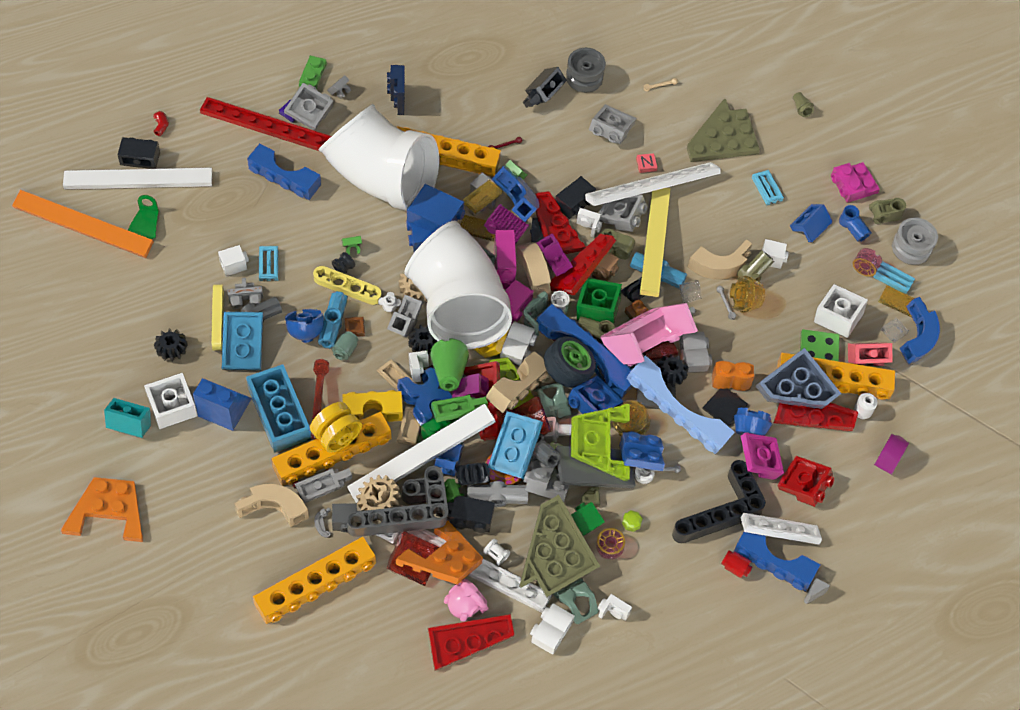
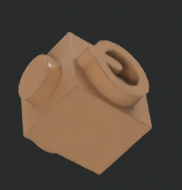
[591,252,619,282]

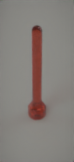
[311,359,329,440]

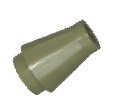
[793,92,814,117]

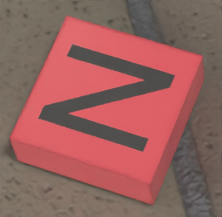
[636,153,658,173]

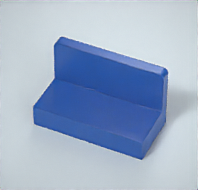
[790,204,832,242]

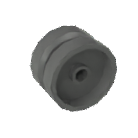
[566,47,606,93]

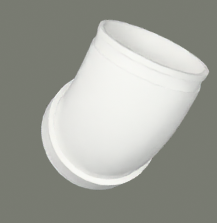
[318,104,439,211]
[404,221,512,349]

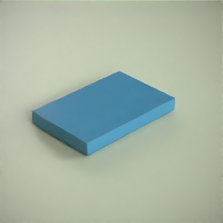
[222,312,263,370]
[488,411,543,479]

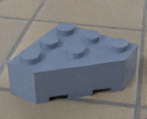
[756,348,841,409]

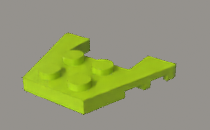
[571,404,630,481]

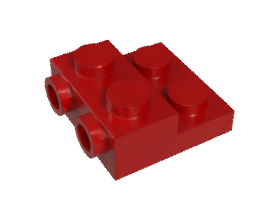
[778,456,834,507]

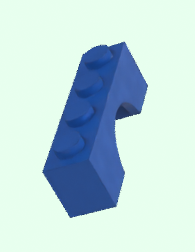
[247,143,321,200]
[734,532,820,592]

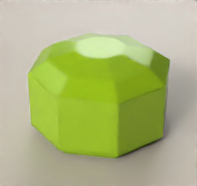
[622,510,642,532]

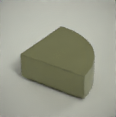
[580,486,600,507]

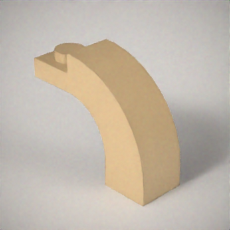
[687,240,752,279]
[515,242,552,301]
[234,484,309,527]

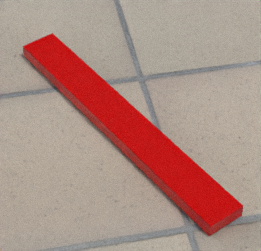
[200,97,332,151]

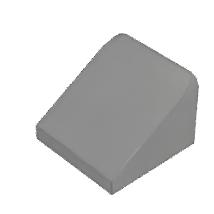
[804,578,830,604]

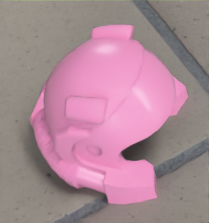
[444,579,489,621]

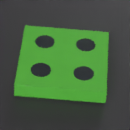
[800,329,839,361]

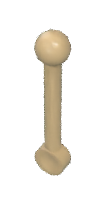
[643,78,678,91]

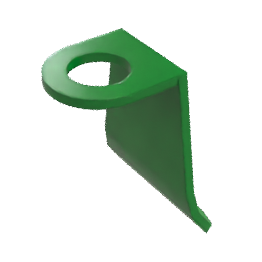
[128,195,159,239]

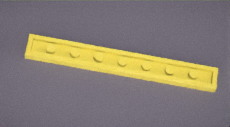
[640,188,671,297]

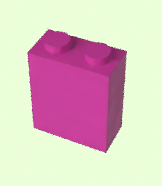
[494,230,516,289]

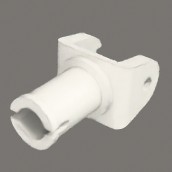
[541,417,571,443]

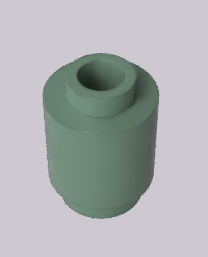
[332,331,359,360]

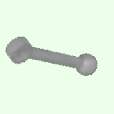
[717,286,736,320]
[642,465,681,474]

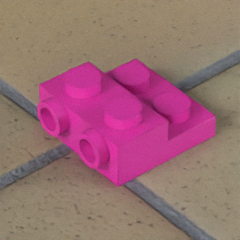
[831,162,880,203]
[741,433,784,480]

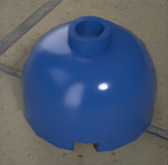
[285,309,324,343]

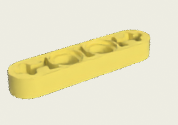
[313,266,382,305]
[212,284,224,351]

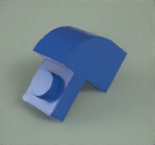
[434,443,464,476]

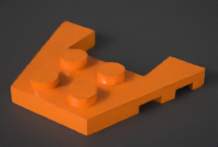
[61,477,143,542]
[396,520,483,585]

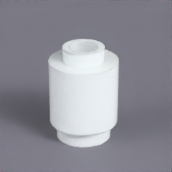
[854,393,878,419]

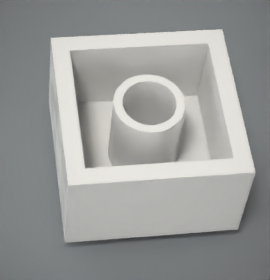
[814,284,868,338]
[144,373,197,429]

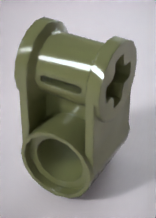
[869,198,906,224]
[601,229,635,260]

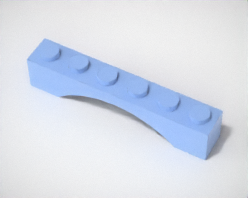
[626,356,735,454]

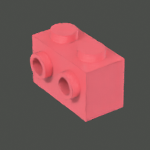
[848,342,892,366]

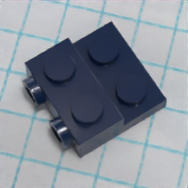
[387,65,405,115]

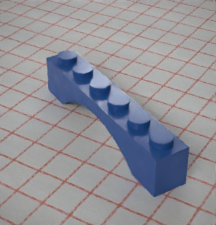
[536,304,633,399]

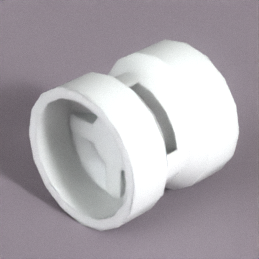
[550,291,569,314]

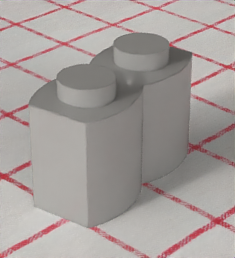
[679,332,712,373]

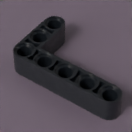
[672,460,766,544]

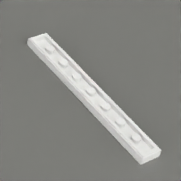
[585,162,720,206]
[63,168,212,189]
[347,404,495,503]
[398,529,552,613]

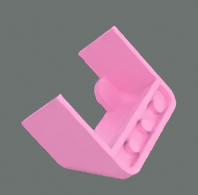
[601,303,698,366]

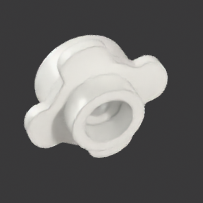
[378,292,401,312]

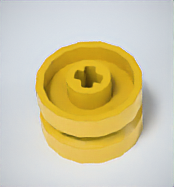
[310,402,362,453]

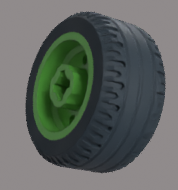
[544,336,596,388]

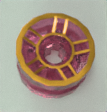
[853,248,882,277]
[596,528,625,560]

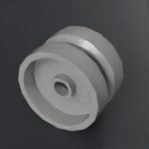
[892,218,938,265]

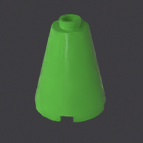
[431,338,469,391]

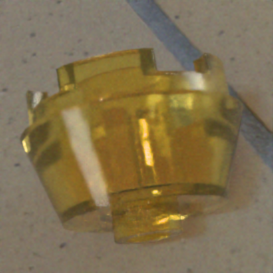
[730,276,765,313]
[612,400,650,437]

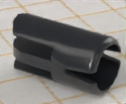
[622,277,647,303]

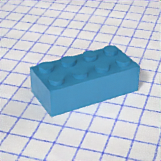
[246,364,312,453]

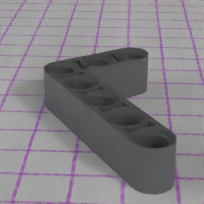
[347,466,448,537]

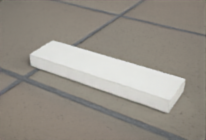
[741,513,822,545]

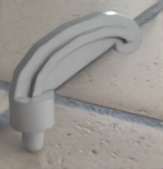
[314,508,331,538]

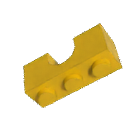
[342,390,403,422]

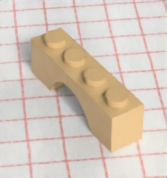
[486,351,549,413]

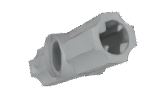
[467,481,528,507]

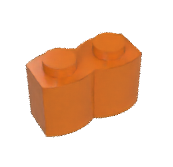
[712,361,754,391]

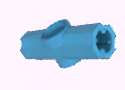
[630,252,687,289]
[318,291,348,349]

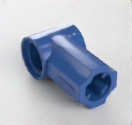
[839,205,872,242]

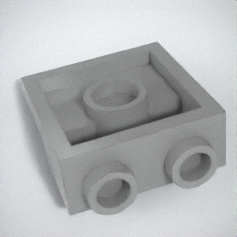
[284,83,333,131]
[589,104,637,144]
[599,195,647,232]
[524,459,570,502]

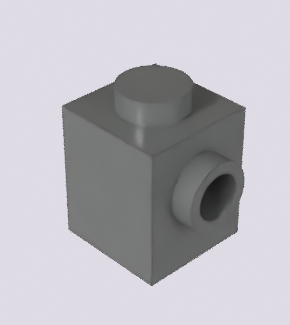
[332,503,359,533]

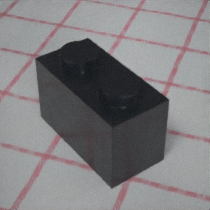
[117,137,160,169]
[555,176,596,219]

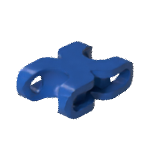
[397,368,452,425]

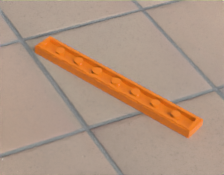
[12,190,154,258]

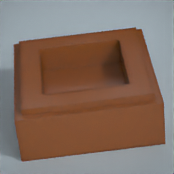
[345,317,365,337]

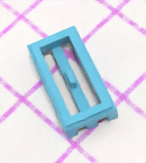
[752,170,784,205]
[259,246,278,281]
[873,261,915,295]

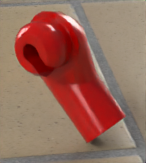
[153,111,169,136]

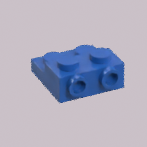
[567,376,624,414]
[619,432,665,471]

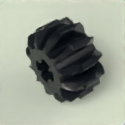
[408,324,438,356]
[154,328,188,362]
[657,354,689,387]
[456,462,490,485]

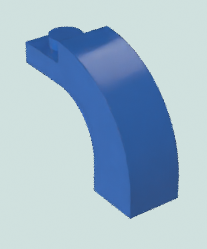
[492,165,539,222]
[900,297,940,365]

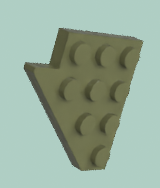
[687,99,760,162]
[519,495,600,598]

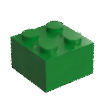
[576,278,622,324]

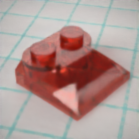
[387,531,439,586]

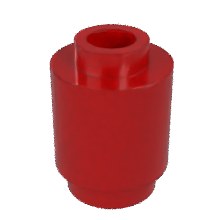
[721,550,753,578]

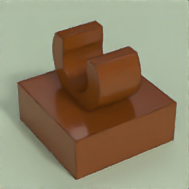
[624,300,648,320]

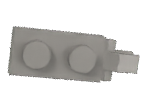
[295,468,352,503]

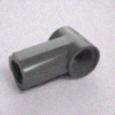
[241,297,282,323]
[531,433,560,468]

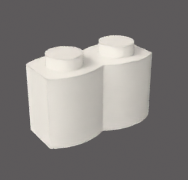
[500,322,537,366]
[530,604,575,655]

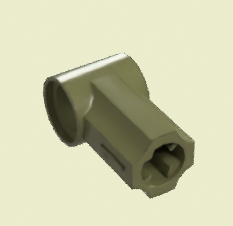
[737,250,775,288]
[578,316,615,344]

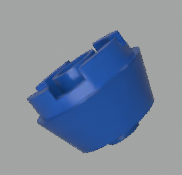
[734,408,772,436]

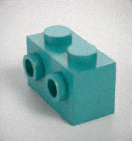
[104,398,151,438]

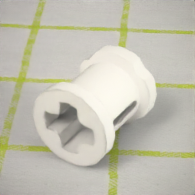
[483,539,510,566]

